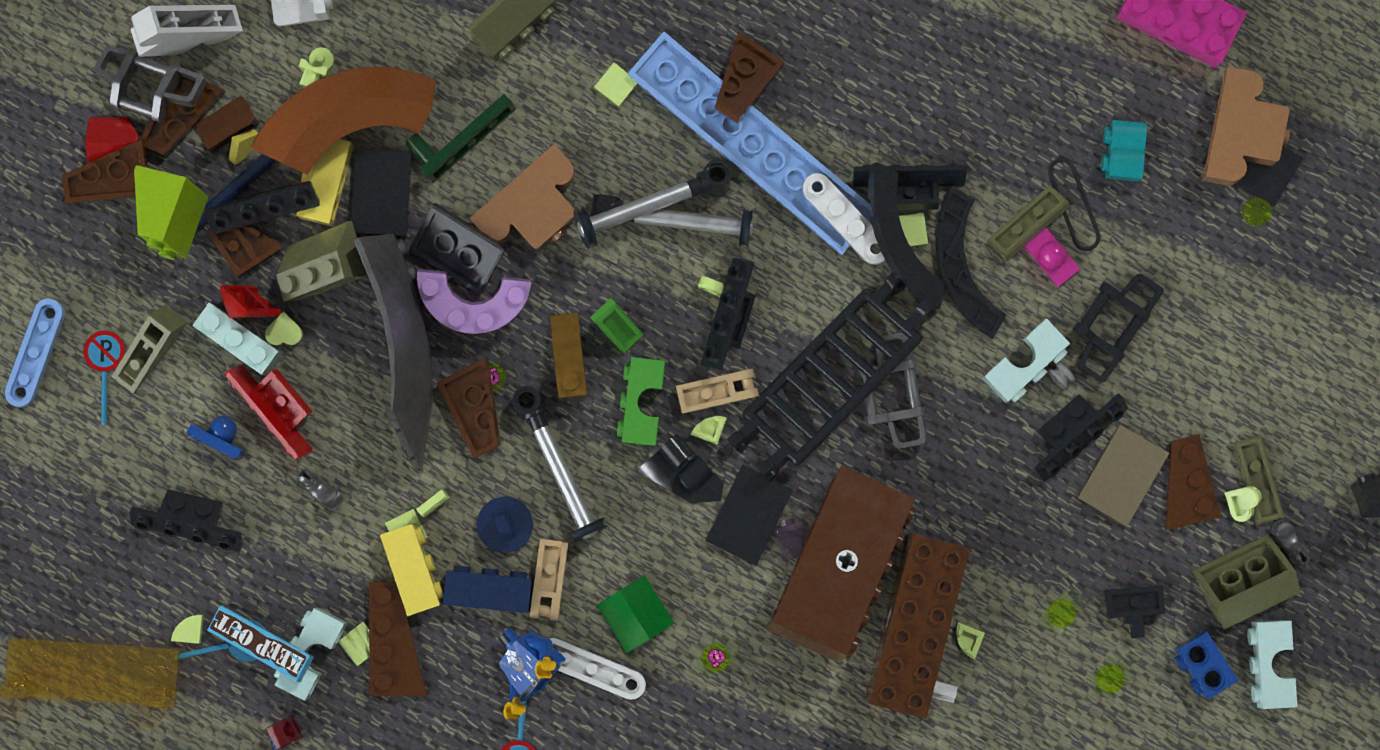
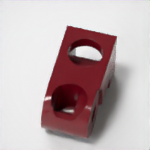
[264,714,304,750]

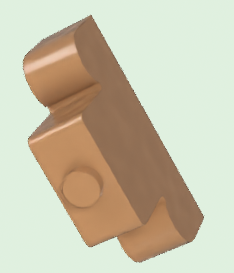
[1202,66,1290,186]
[469,144,575,251]

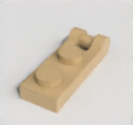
[676,369,759,414]
[530,539,569,621]

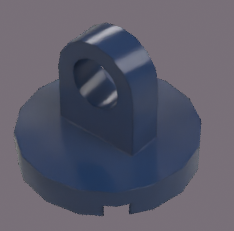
[476,496,534,553]

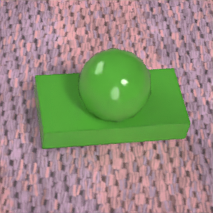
[590,298,644,354]

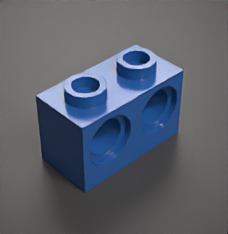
[1174,631,1238,699]

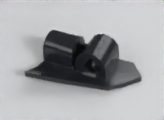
[637,434,724,503]

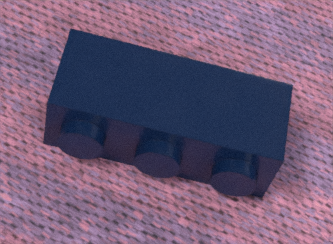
[443,565,533,613]

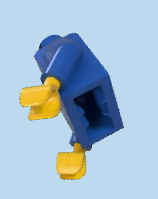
[498,628,566,720]

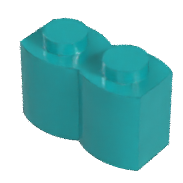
[1101,120,1147,182]

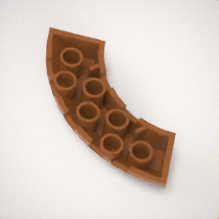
[250,67,436,175]

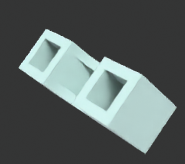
[192,303,283,376]
[982,319,1070,403]
[274,608,348,701]
[1247,620,1298,709]

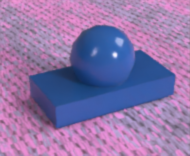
[186,416,246,460]

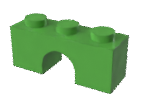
[617,357,665,447]

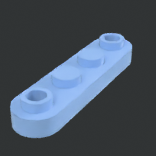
[5,299,65,407]

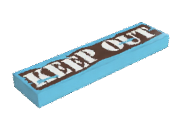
[207,605,314,682]

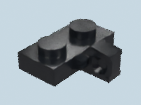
[1104,585,1166,639]

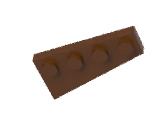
[369,582,427,697]

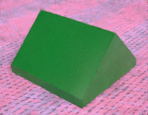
[597,575,674,653]

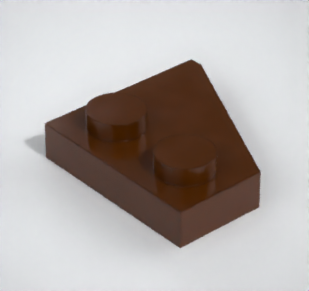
[206,225,284,278]

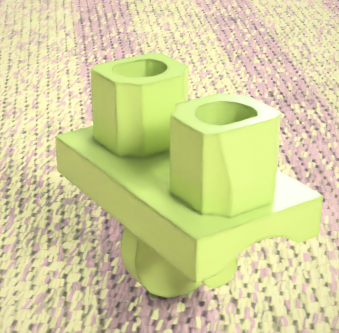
[299,47,334,87]

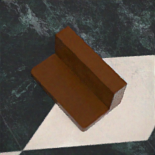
[195,96,260,153]

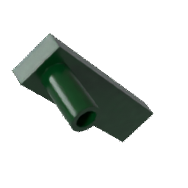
[405,94,516,183]

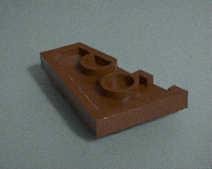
[714,31,785,124]
[62,138,148,203]
[1165,434,1221,531]

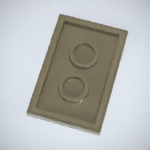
[1077,425,1169,527]

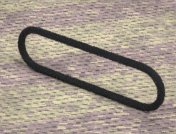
[1048,158,1100,251]

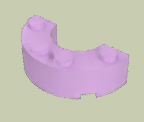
[417,269,531,334]

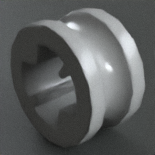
[1048,362,1076,390]

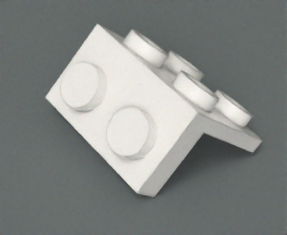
[271,0,333,27]

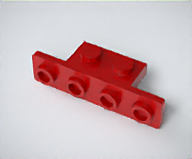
[225,365,313,460]

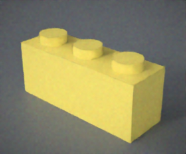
[296,139,354,227]
[380,523,444,616]

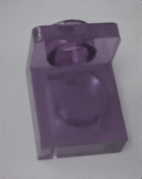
[775,518,806,562]

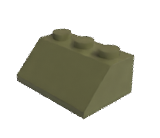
[468,0,557,61]
[276,221,367,302]
[1192,534,1301,629]

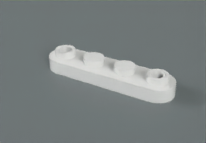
[803,173,885,265]
[549,638,646,699]

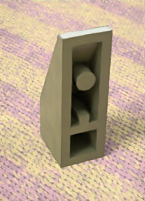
[111,305,187,394]

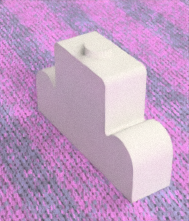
[131,5,243,57]

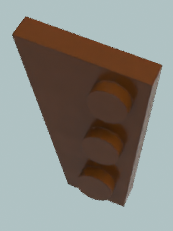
[141,77,226,156]
[437,357,501,459]

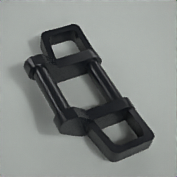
[1072,274,1164,383]

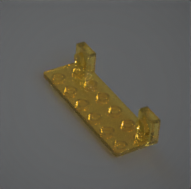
[0,638,180,708]

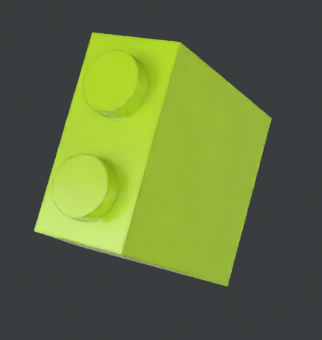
[134,165,209,260]

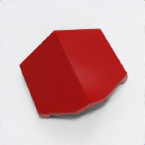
[85,117,139,163]
[220,285,281,318]

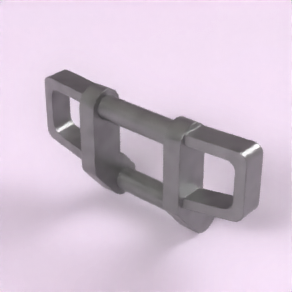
[94,45,206,123]
[856,333,928,448]

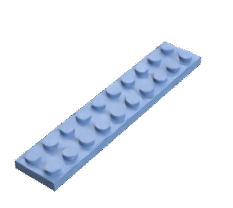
[628,32,873,255]

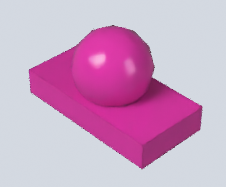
[1024,228,1080,288]

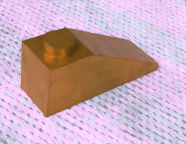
[550,312,588,400]

